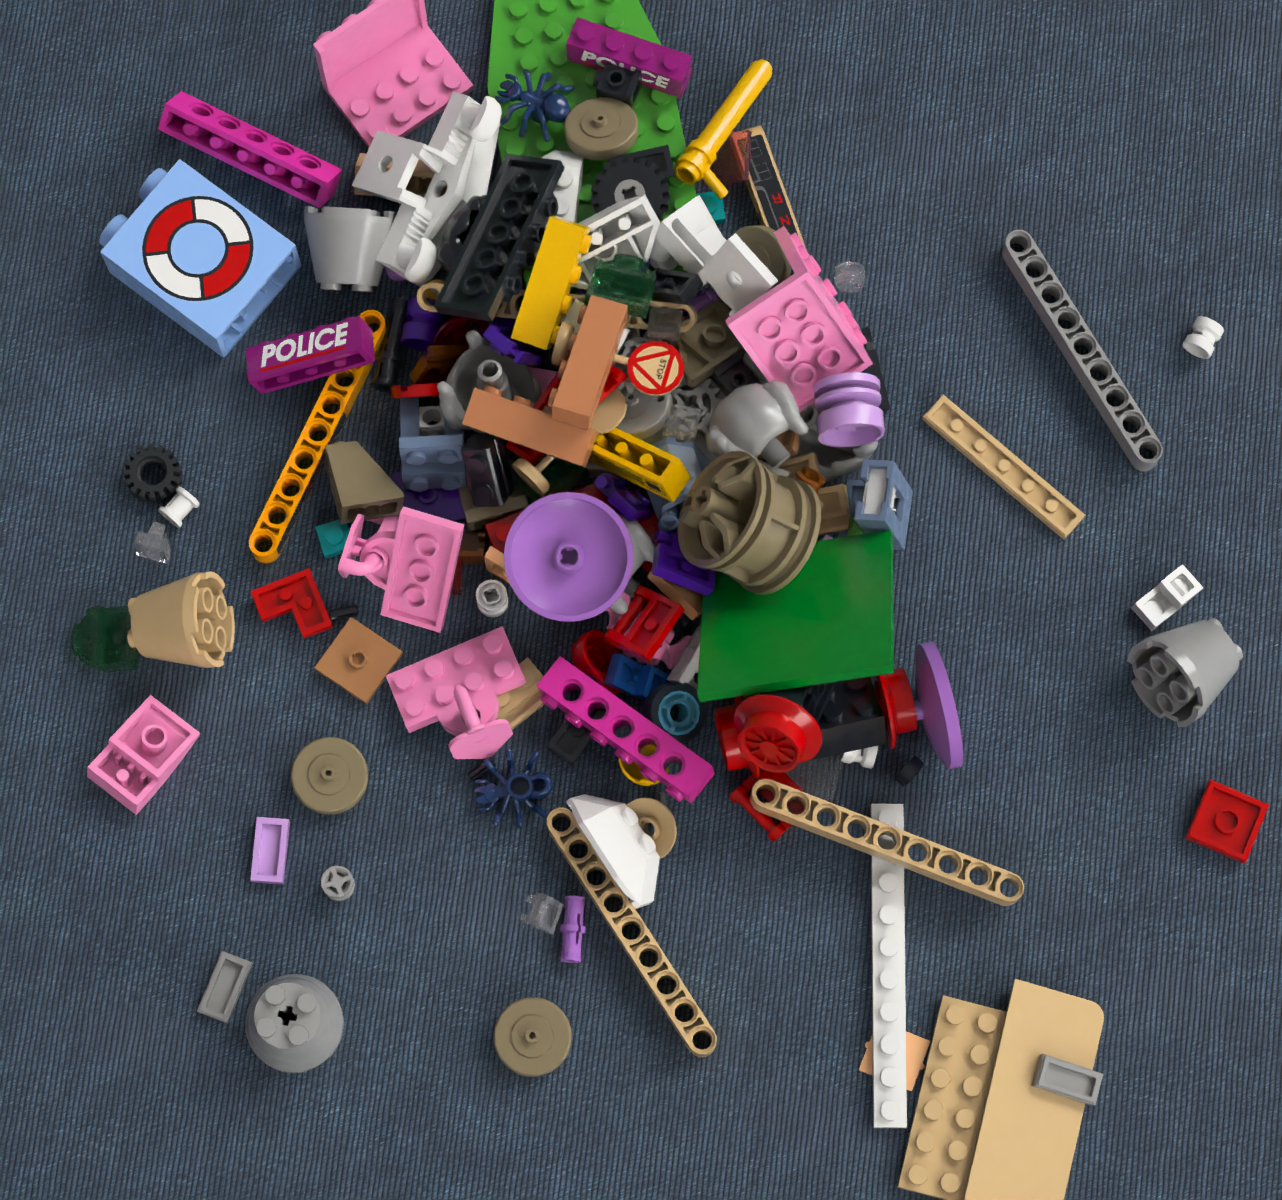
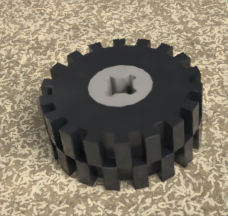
[591,156,671,223]

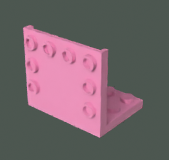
[313,0,474,148]
[725,226,873,413]

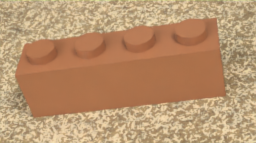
[548,295,628,430]
[462,385,598,468]

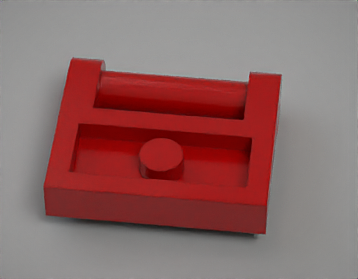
[603,585,684,662]
[729,768,804,843]

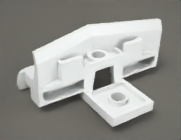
[352,92,502,287]
[649,195,778,384]

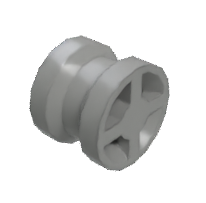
[321,866,355,901]

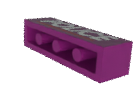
[566,17,692,98]
[246,316,375,394]

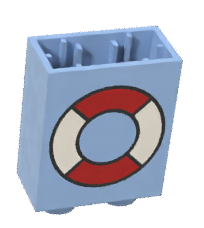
[99,159,302,358]

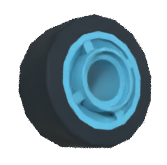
[642,683,707,743]

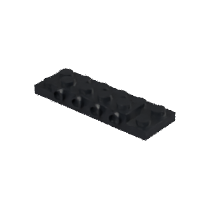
[434,154,565,321]

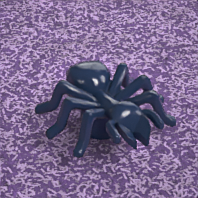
[495,70,573,142]
[474,749,553,828]

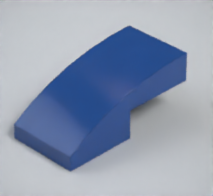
[604,654,671,701]

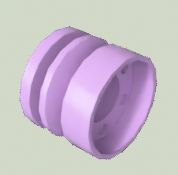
[813,372,885,448]

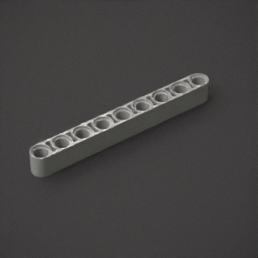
[1002,230,1163,471]

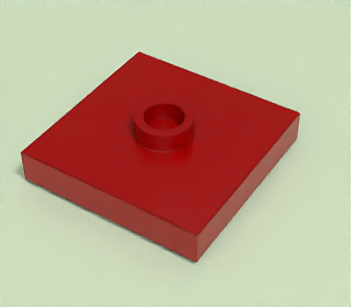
[1184,779,1269,864]

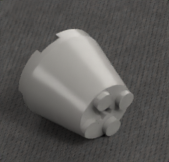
[304,206,397,292]
[1127,618,1243,727]
[245,974,344,1073]

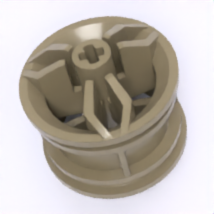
[678,451,821,595]

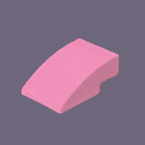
[87,695,200,815]

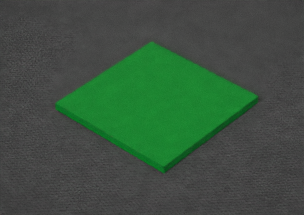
[697,529,894,702]

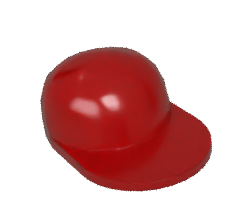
[571,630,623,694]

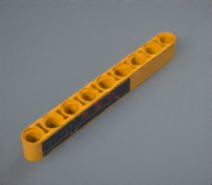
[249,310,386,564]

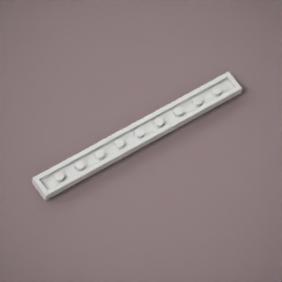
[870,804,907,1128]

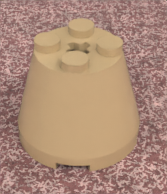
[127,571,235,668]

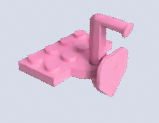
[338,506,465,633]
[386,626,527,759]

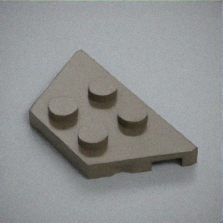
[670,301,746,389]

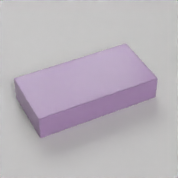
[250,817,290,885]

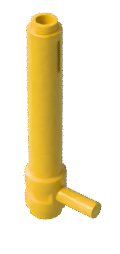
[674,59,772,199]

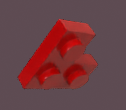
[250,568,333,639]

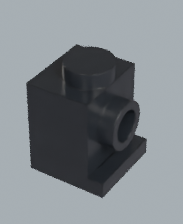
[593,63,642,108]
[712,353,762,397]

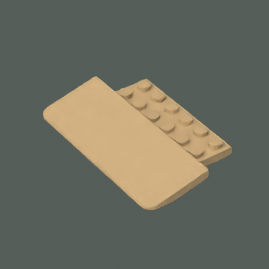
[897,979,1104,1200]

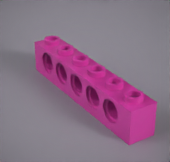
[158,91,342,209]
[536,656,715,804]

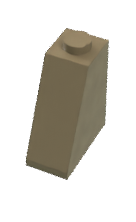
[324,441,404,524]

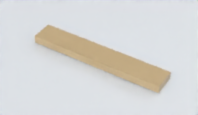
[922,394,1085,540]

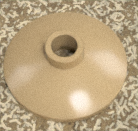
[626,798,677,859]

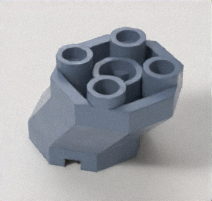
[646,436,708,534]

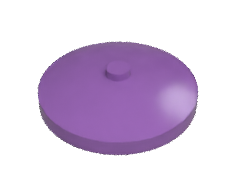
[504,492,634,622]
[914,641,963,770]

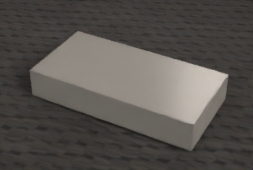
[197,951,253,1024]
[1032,1054,1103,1106]

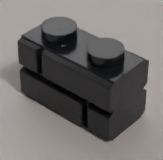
[460,433,515,507]

